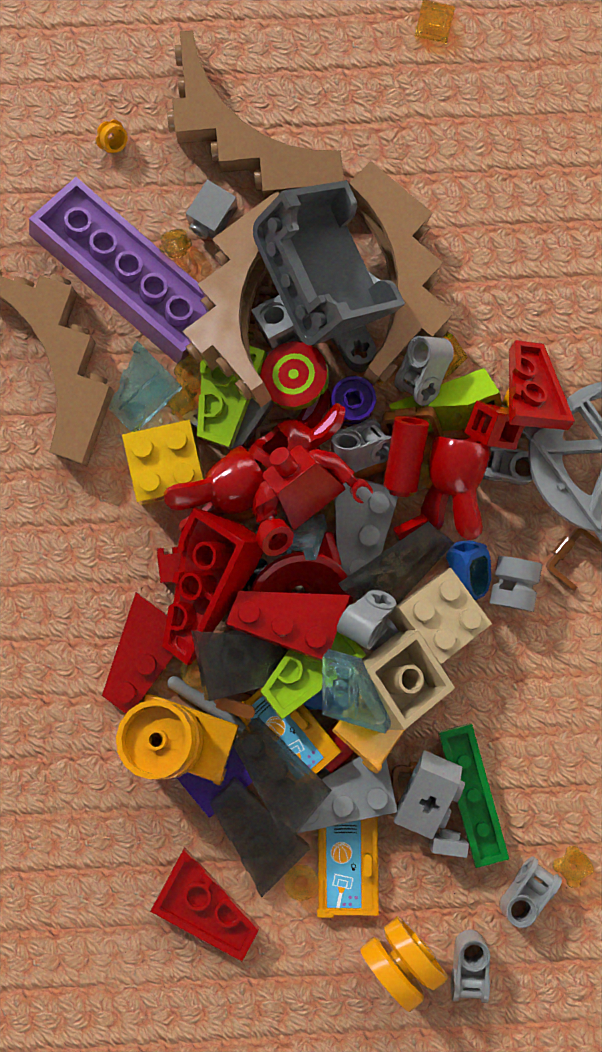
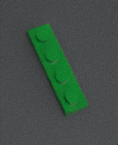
[438,723,509,868]

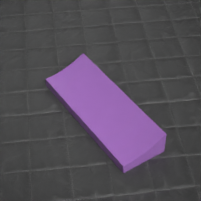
[29,177,207,365]

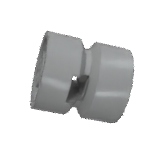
[489,556,543,612]

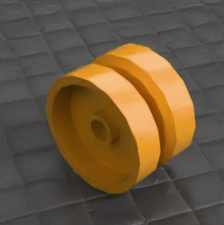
[116,700,204,780]
[360,916,448,1012]

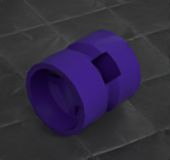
[330,376,376,427]

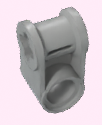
[331,325,376,373]
[394,336,454,406]
[330,419,391,473]
[483,447,533,485]
[337,590,396,649]
[500,856,562,928]
[451,930,490,1003]

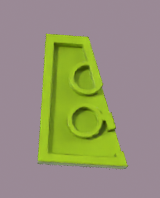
[197,346,267,450]
[260,632,366,721]

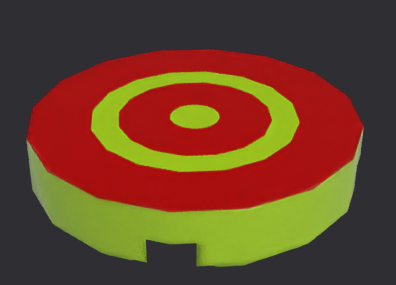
[260,341,330,411]

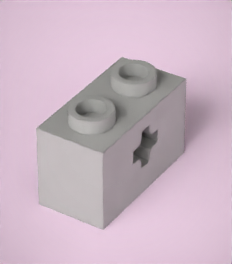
[394,750,465,839]

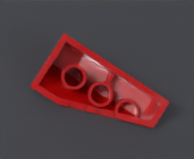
[162,507,263,665]

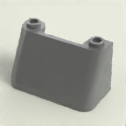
[253,180,405,346]

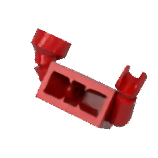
[252,445,373,556]

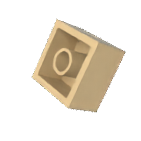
[388,568,492,665]
[347,629,455,730]

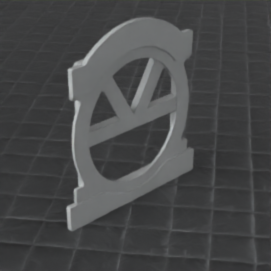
[523,382,602,542]

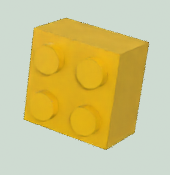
[122,419,205,505]

